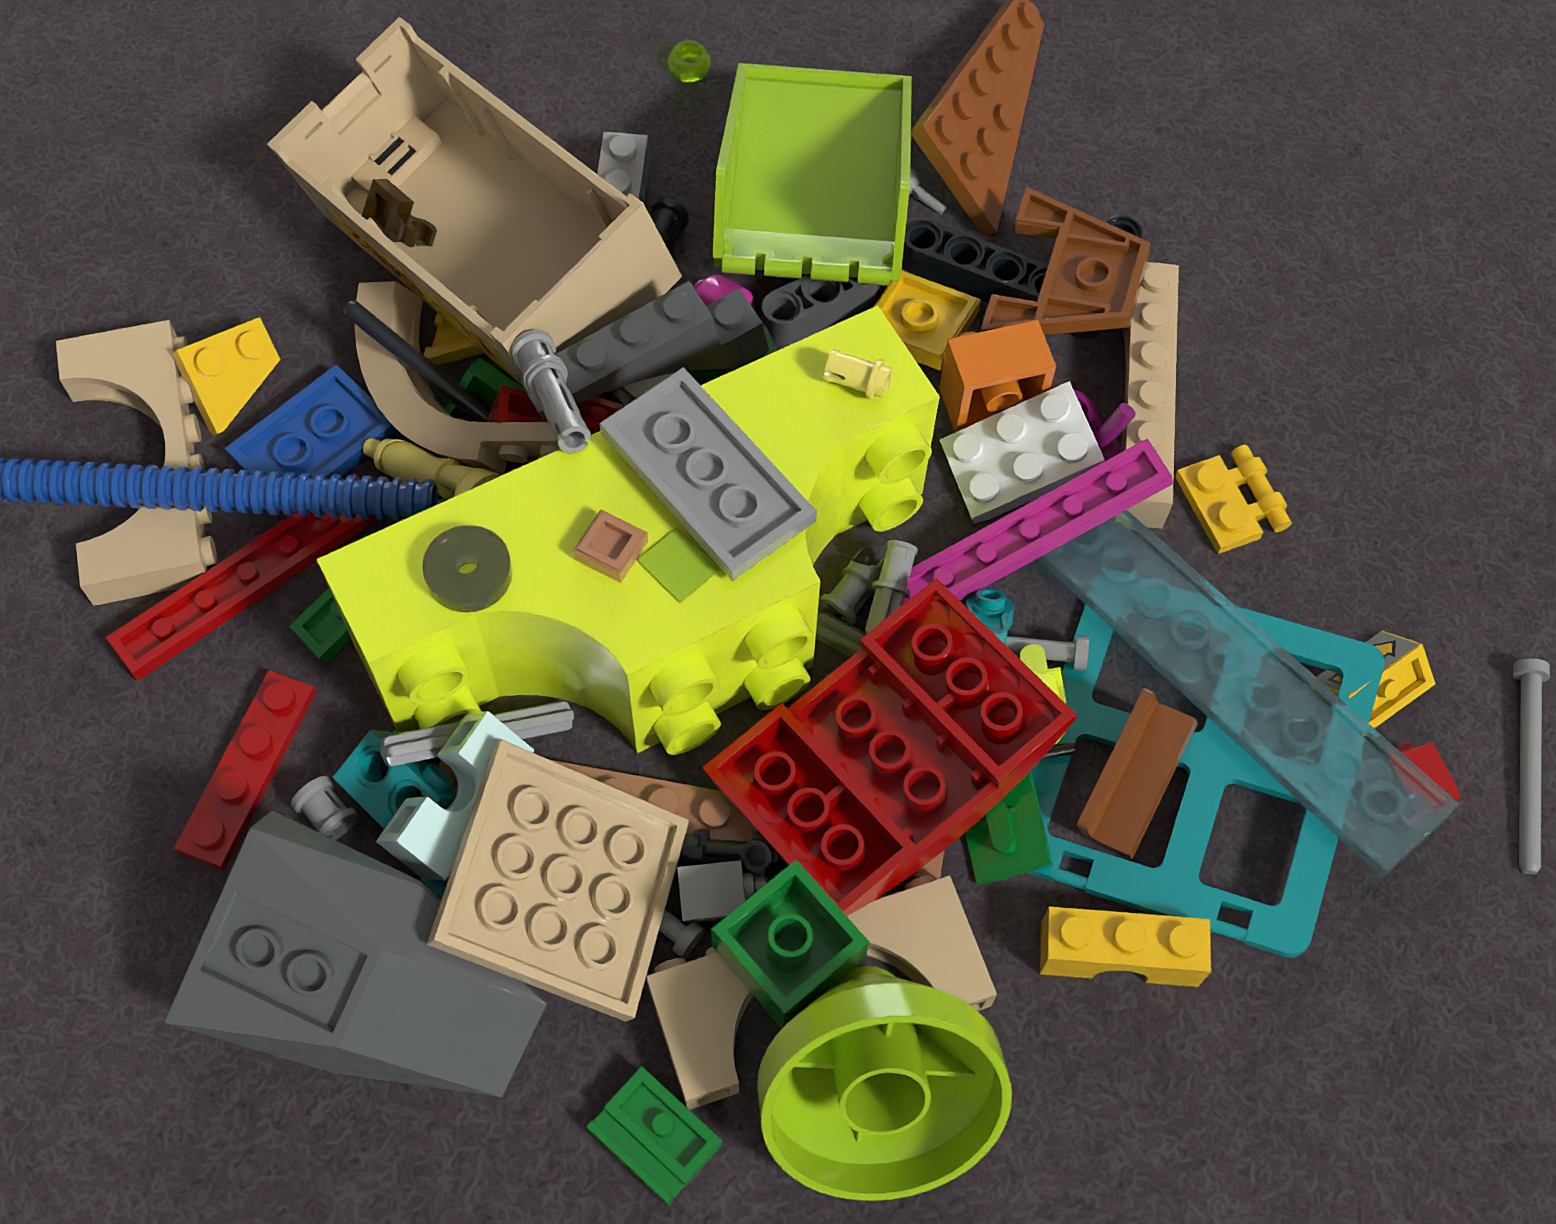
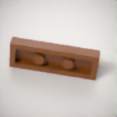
[1077,688,1197,860]

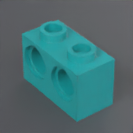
[333,730,457,829]

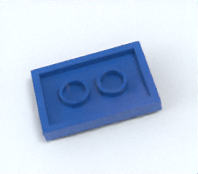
[225,365,399,518]

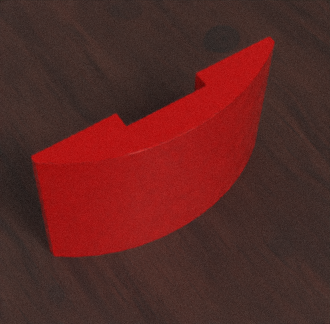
[702,578,1077,916]

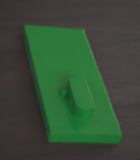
[965,771,1053,885]

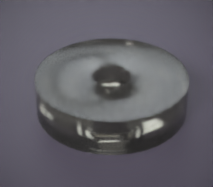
[422,525,513,613]

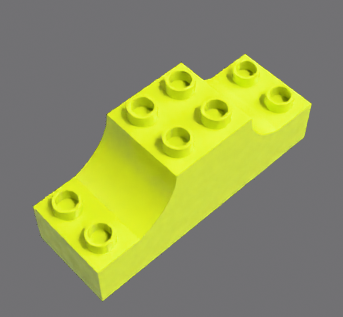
[317,305,940,755]

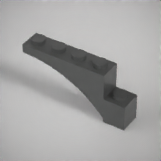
[517,281,769,421]

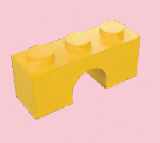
[1040,907,1211,987]

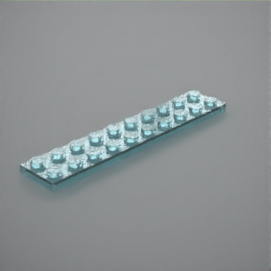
[1037,510,1460,878]

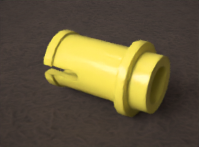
[823,349,893,400]

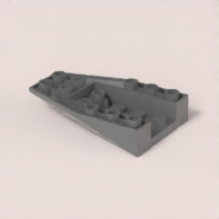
[164,810,549,1097]

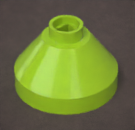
[757,966,1012,1201]

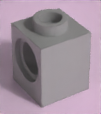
[677,860,755,924]

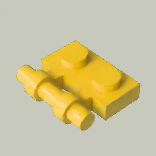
[1175,445,1292,554]

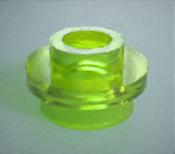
[668,40,710,82]

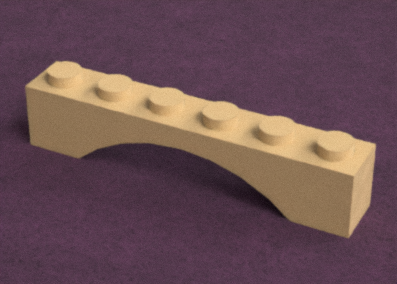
[1115,262,1179,529]

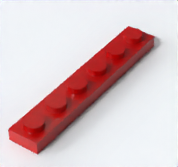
[106,474,378,681]

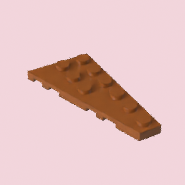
[911,0,1044,236]

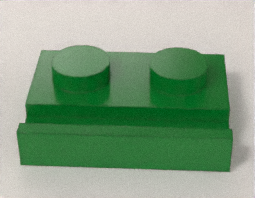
[586,1066,723,1206]

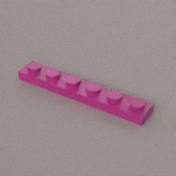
[903,438,1173,604]

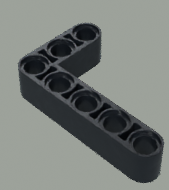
[902,215,1143,339]

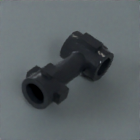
[681,829,781,874]

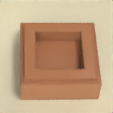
[573,509,648,583]

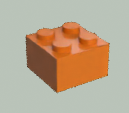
[939,320,1056,432]

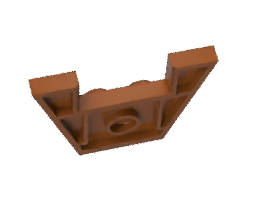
[980,187,1150,335]

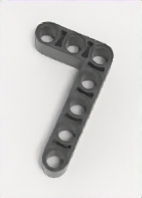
[762,274,880,346]

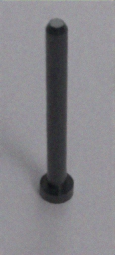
[343,300,491,422]

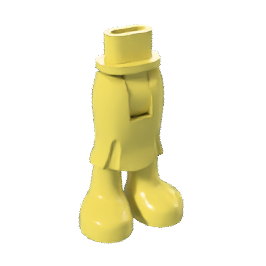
[363,438,500,500]

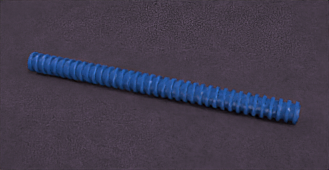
[0,457,438,522]

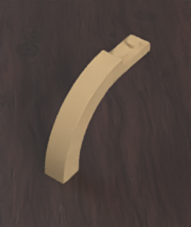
[355,281,560,475]

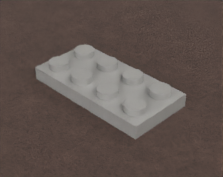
[600,367,817,581]

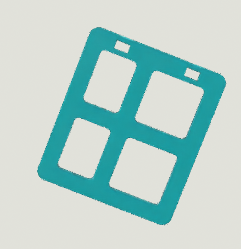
[1027,572,1384,958]

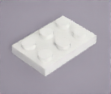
[940,381,1105,523]

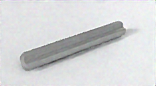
[380,701,574,767]

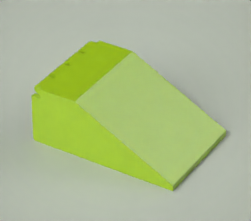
[713,63,912,286]

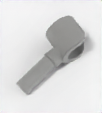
[909,168,947,215]

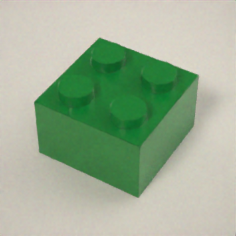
[712,860,870,1029]

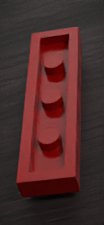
[174,670,317,871]

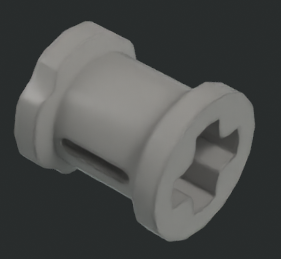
[291,776,360,841]

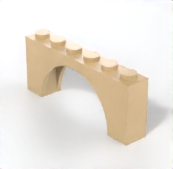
[56,320,218,606]
[646,875,997,1110]

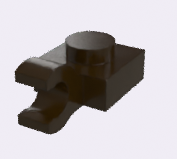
[362,179,437,247]

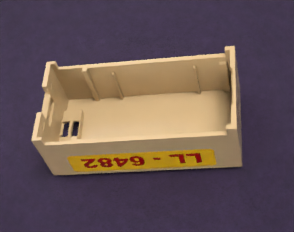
[267,17,682,384]

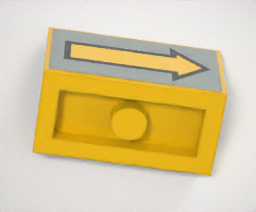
[1311,630,1435,734]

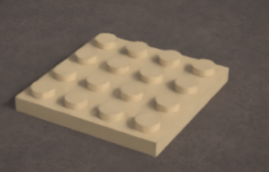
[427,739,689,1022]

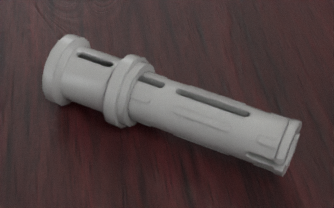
[510,329,591,453]

